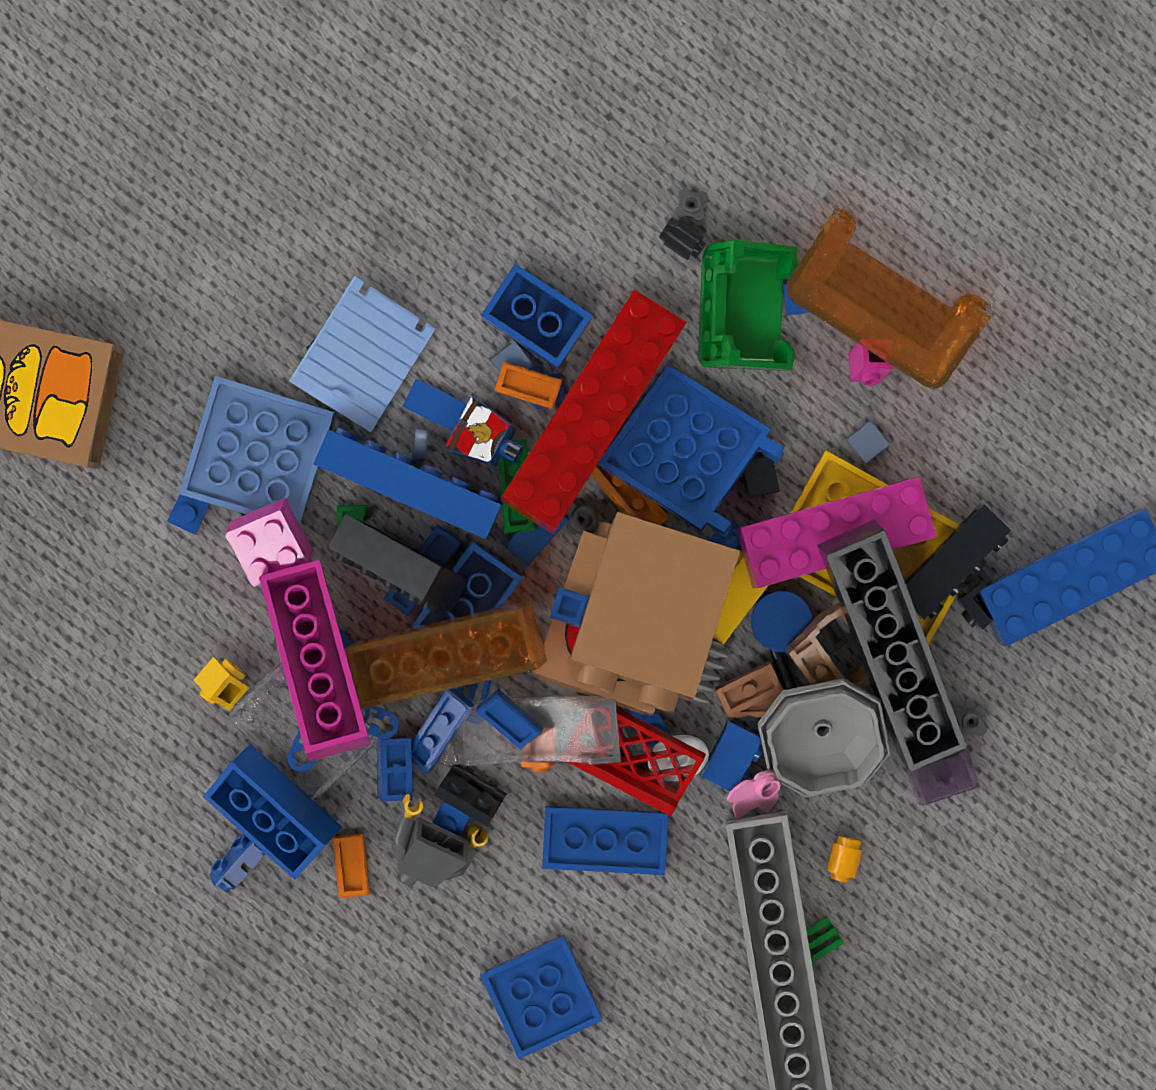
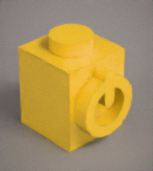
[194,657,249,711]

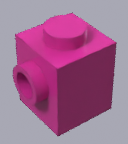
[848,339,893,386]

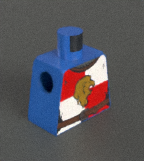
[444,396,524,467]

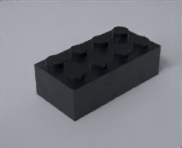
[328,514,469,613]

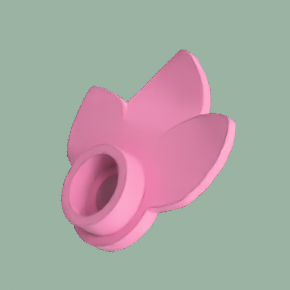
[727,770,781,819]

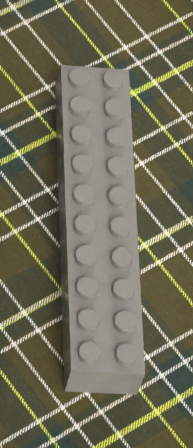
[726,810,833,1090]

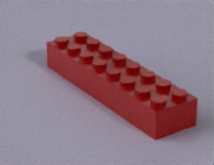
[501,289,687,534]

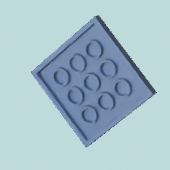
[179,376,334,524]

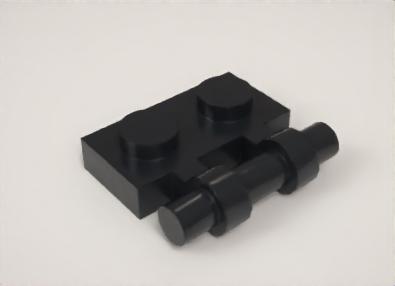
[434,762,507,827]

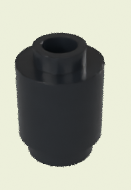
[659,217,706,261]

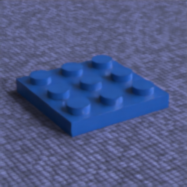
[480,935,603,1059]

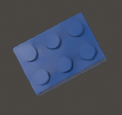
[481,264,593,370]

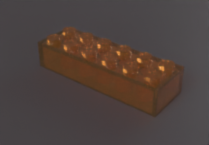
[344,601,547,709]

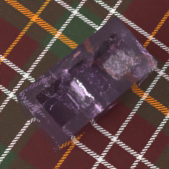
[906,749,980,806]

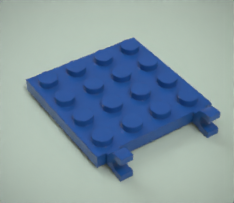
[598,365,784,539]

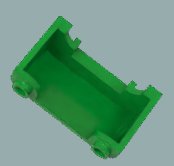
[698,240,799,371]

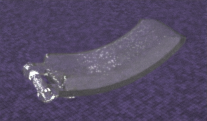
[435,695,621,766]

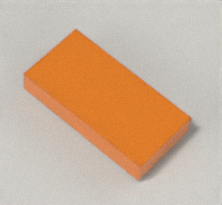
[494,361,562,410]
[333,833,370,898]

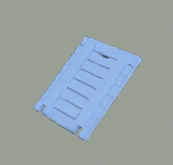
[289,276,435,432]

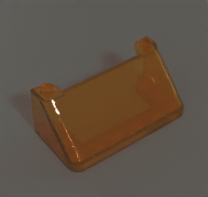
[787,205,991,388]

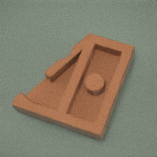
[715,661,783,717]

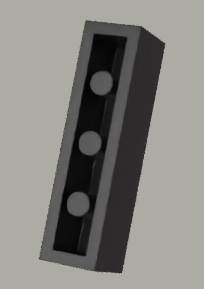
[904,504,1011,620]

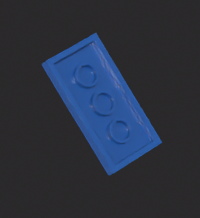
[542,806,668,875]

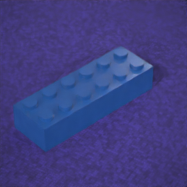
[313,428,502,539]
[976,509,1156,646]

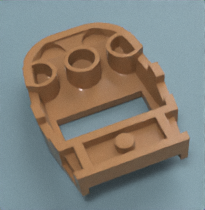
[786,603,870,688]

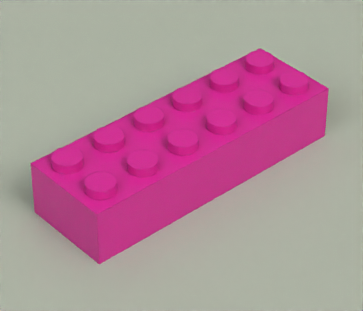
[736,477,937,588]
[259,560,370,762]

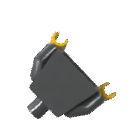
[394,794,488,887]

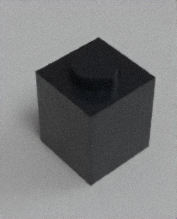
[742,452,780,499]

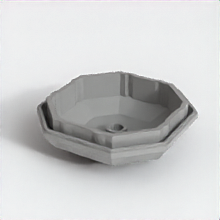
[757,678,891,797]

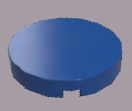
[751,591,812,652]

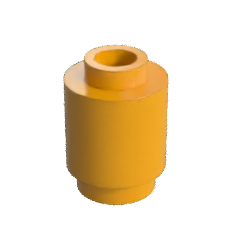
[826,835,863,883]

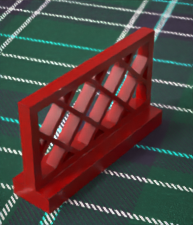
[562,697,706,816]

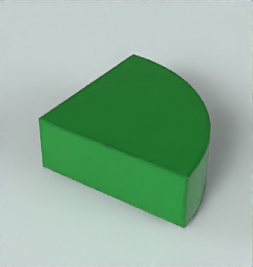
[337,505,368,529]

